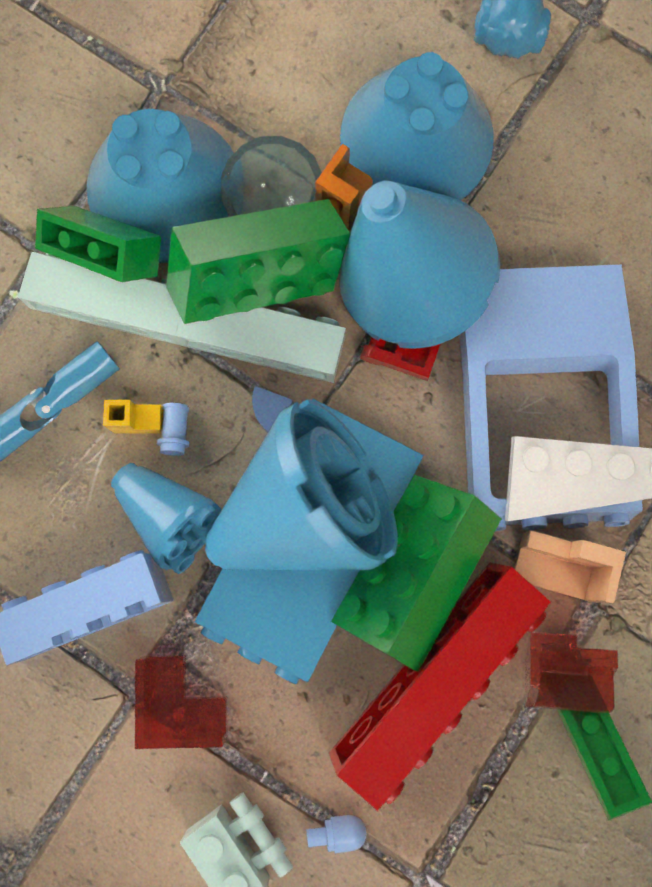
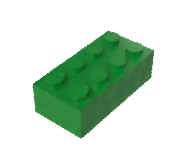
[166,199,350,324]
[331,474,502,672]

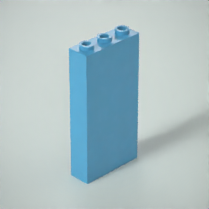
[194,399,424,684]

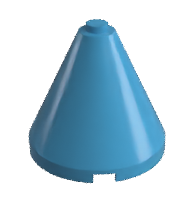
[339,181,500,349]
[205,399,398,570]

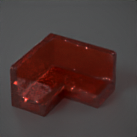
[525,632,618,713]
[135,655,228,749]

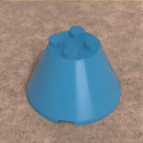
[340,52,494,200]
[87,109,242,263]

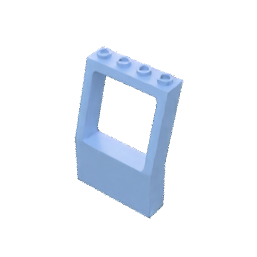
[459,264,643,532]

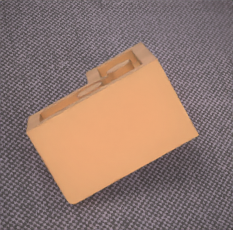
[514,531,626,604]

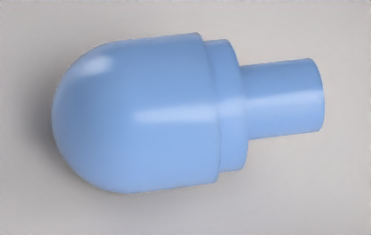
[306,815,367,853]

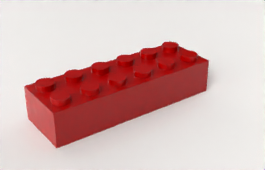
[329,562,551,812]

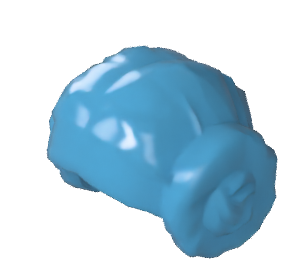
[474,0,551,59]

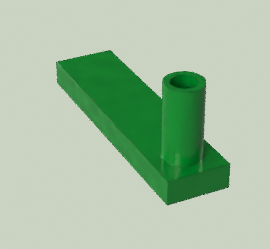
[532,638,652,821]

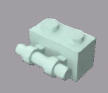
[180,792,293,887]

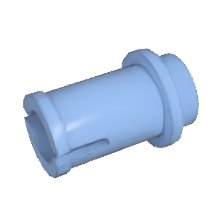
[157,403,189,456]

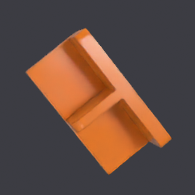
[315,144,373,232]

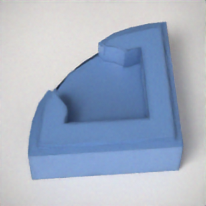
[252,386,293,433]

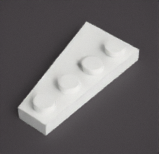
[505,436,652,521]

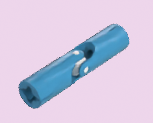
[0,341,120,462]

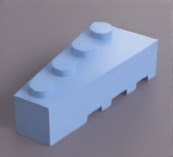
[0,550,174,665]

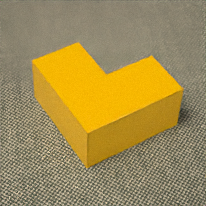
[103,400,164,434]

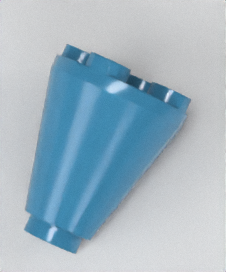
[111,463,221,574]

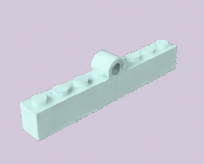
[18,252,346,383]

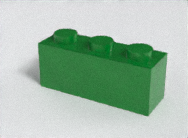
[35,206,161,283]

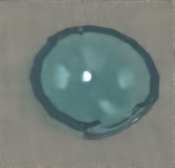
[220,136,322,217]

